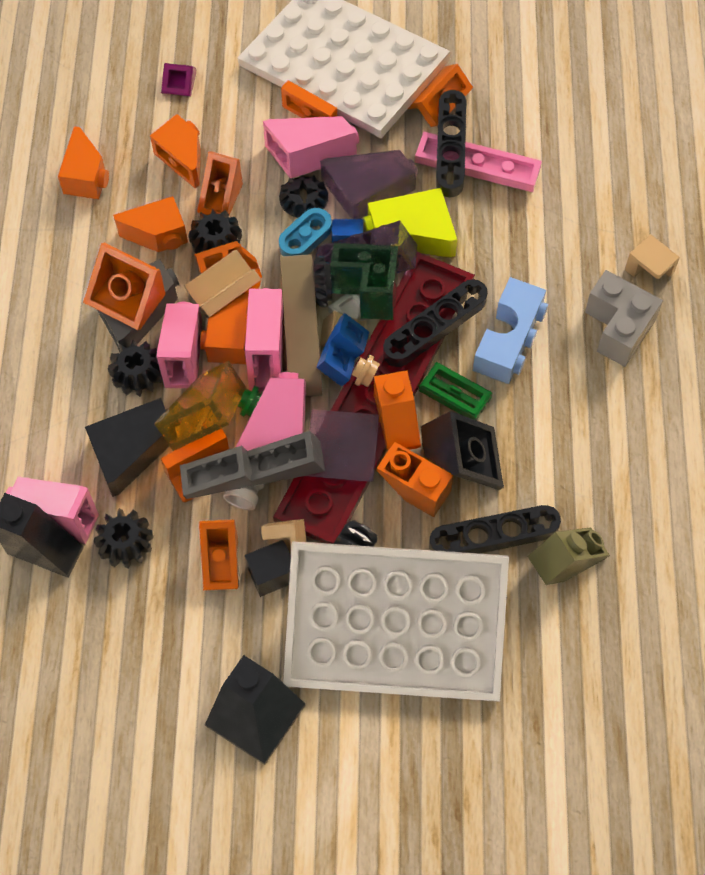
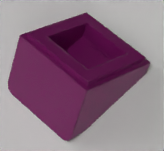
[161,63,197,97]

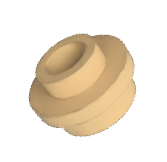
[352,355,380,387]

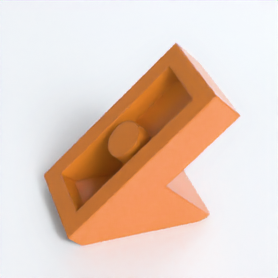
[199,520,239,591]

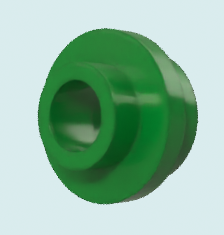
[237,385,262,417]

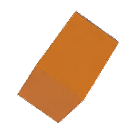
[197,151,243,215]

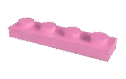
[415,132,542,192]

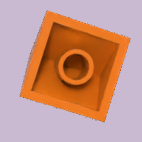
[83,242,166,330]

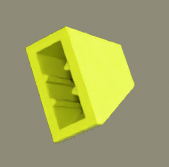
[363,188,457,258]

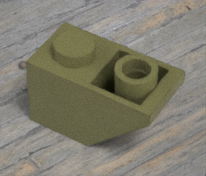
[527,527,610,585]

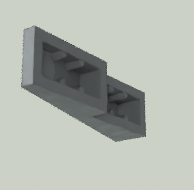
[180,431,325,499]

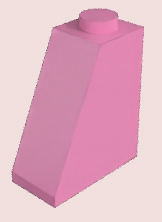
[263,116,359,178]
[245,288,283,391]
[157,301,202,388]
[236,372,306,451]
[6,477,99,545]

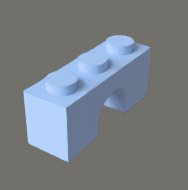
[473,277,549,384]

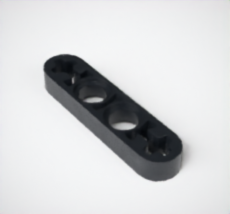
[436,90,467,198]
[383,279,488,367]
[429,505,561,554]

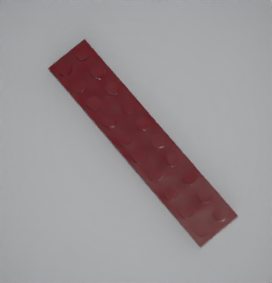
[273,252,475,544]

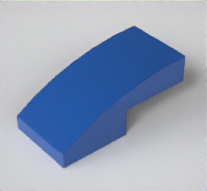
[316,313,369,387]

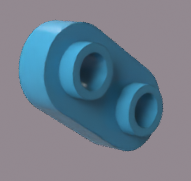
[279,208,332,256]

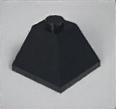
[420,411,504,490]
[205,655,306,765]

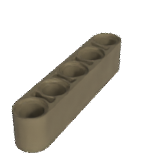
[280,254,322,397]

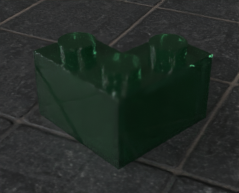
[330,243,399,320]

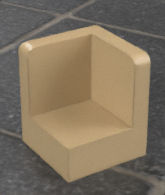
[625,234,680,279]
[261,519,307,555]

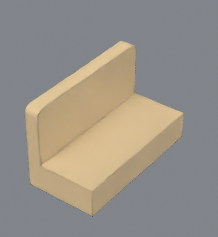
[185,250,262,318]

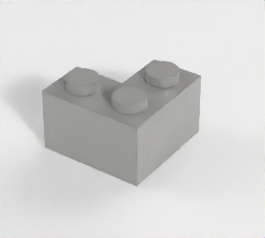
[585,270,663,367]

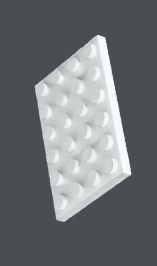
[238,0,451,139]
[283,541,509,702]

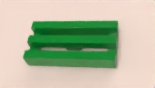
[419,362,493,421]

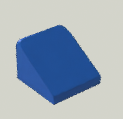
[332,219,363,248]

